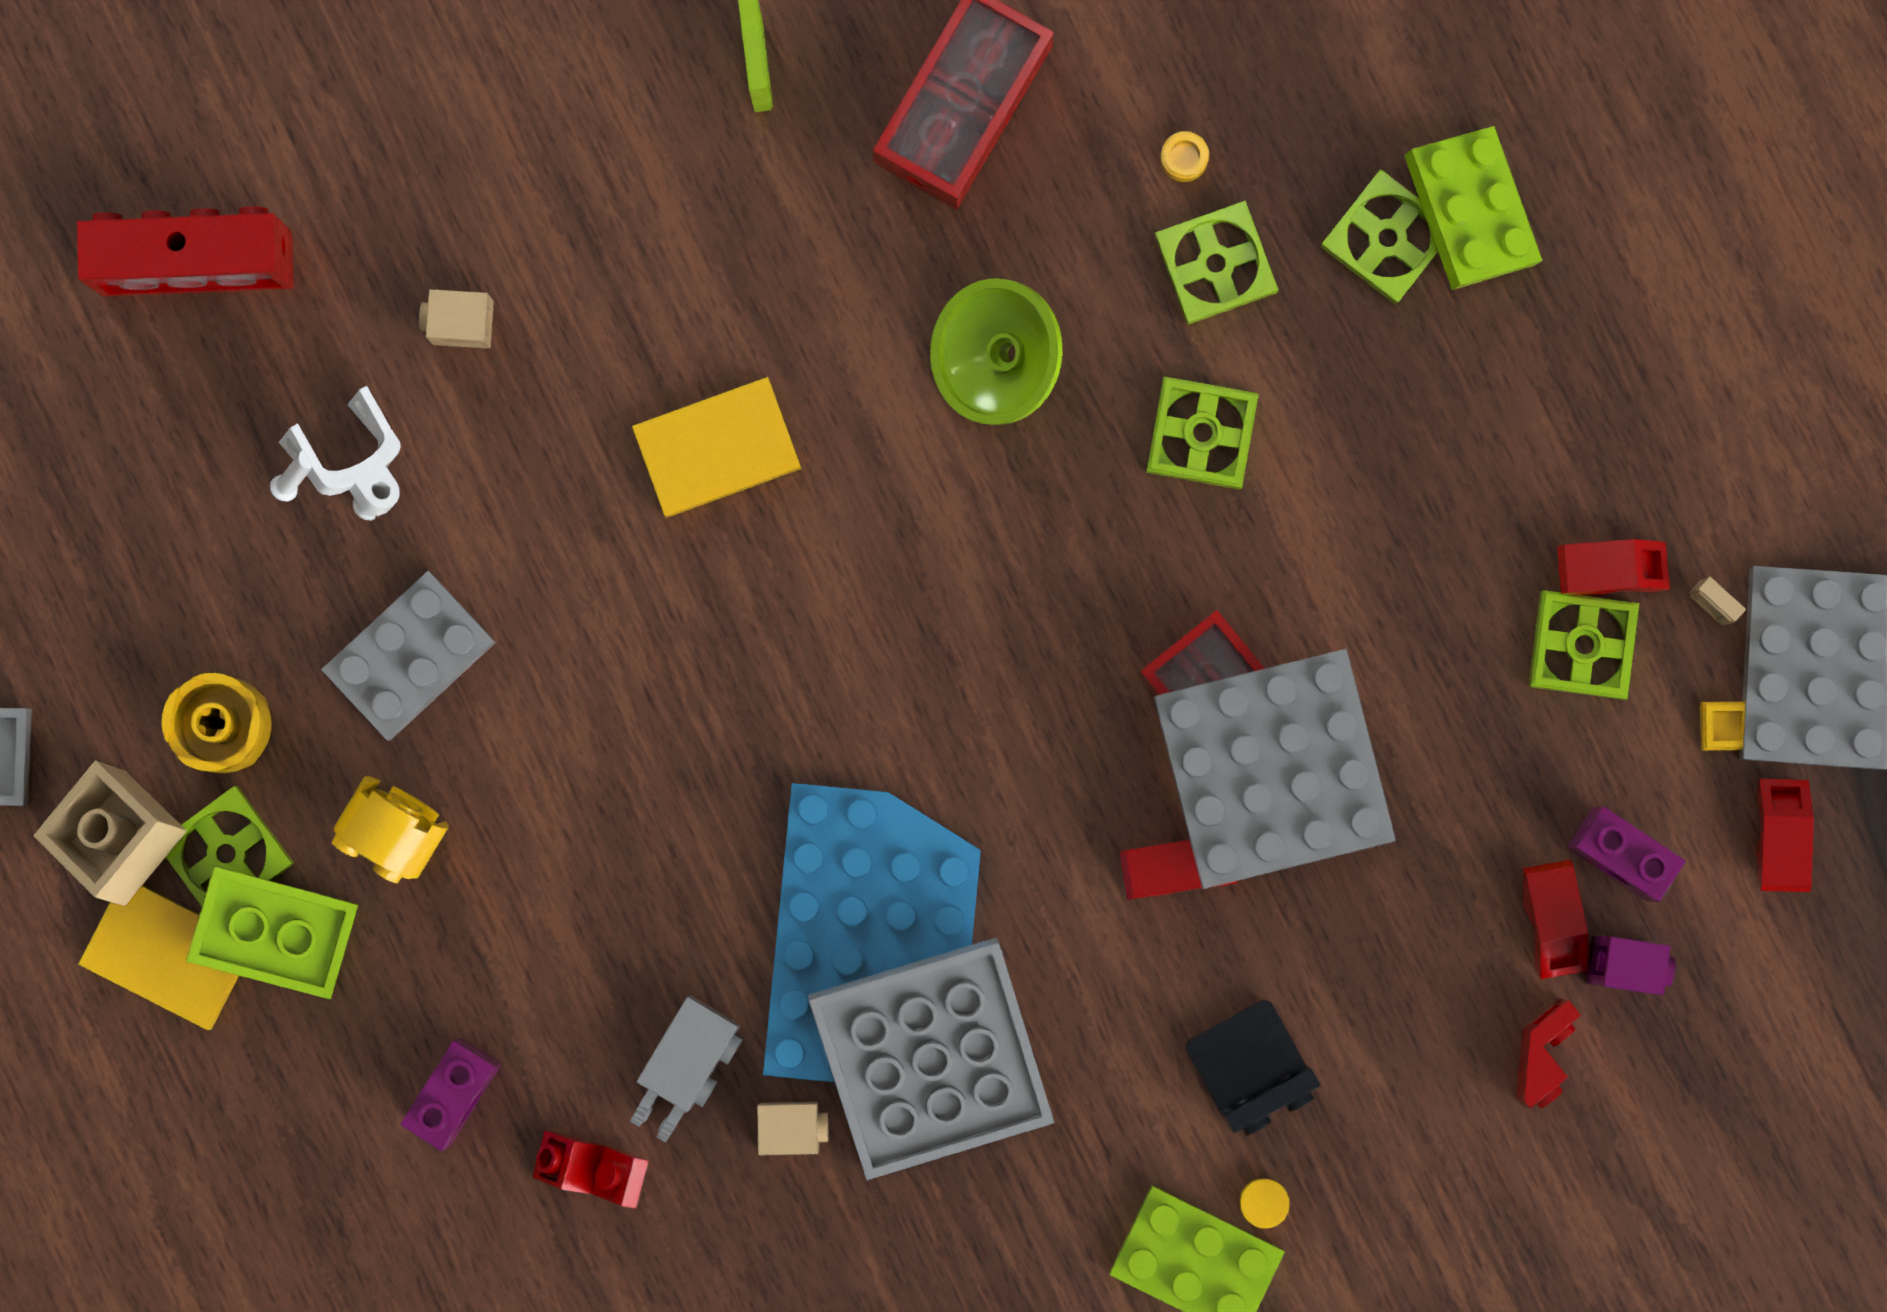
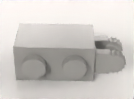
[630,995,743,1143]

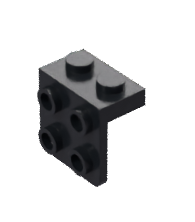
[1186,1000,1321,1136]

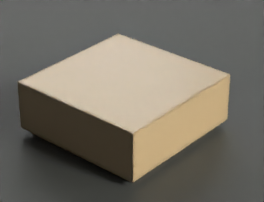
[1689,577,1746,626]

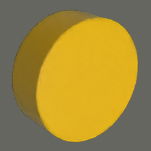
[1160,131,1209,182]
[1239,1178,1290,1229]

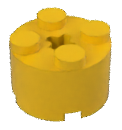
[162,673,272,773]
[331,776,449,883]

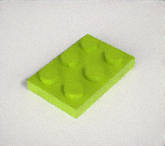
[1404,126,1543,290]
[186,865,358,1000]
[1109,1185,1285,1312]

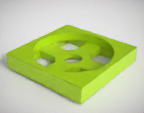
[738,0,773,112]
[1320,169,1438,305]
[1154,200,1278,325]
[1146,376,1259,490]
[1528,590,1639,700]
[166,785,295,906]

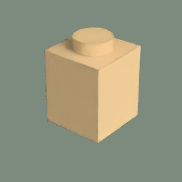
[419,289,494,349]
[758,1101,829,1155]

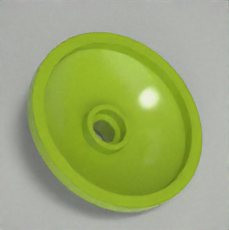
[930,278,1062,425]

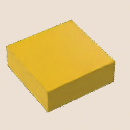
[1700,702,1745,751]

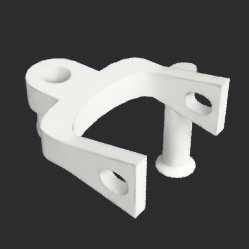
[270,386,401,520]

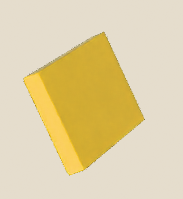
[632,377,802,518]
[78,885,239,1030]

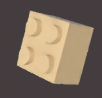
[33,760,187,906]

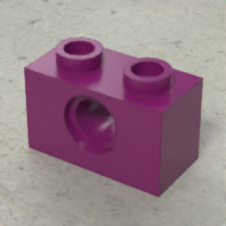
[1567,806,1686,902]
[1586,936,1676,995]
[400,1038,502,1151]

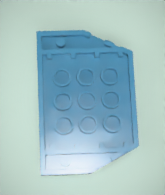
[763,783,981,1082]

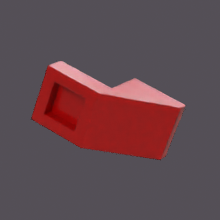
[1557,539,1670,596]
[1756,778,1814,892]
[1120,840,1238,900]
[1523,860,1588,979]
[1516,999,1581,1109]
[532,1130,649,1208]

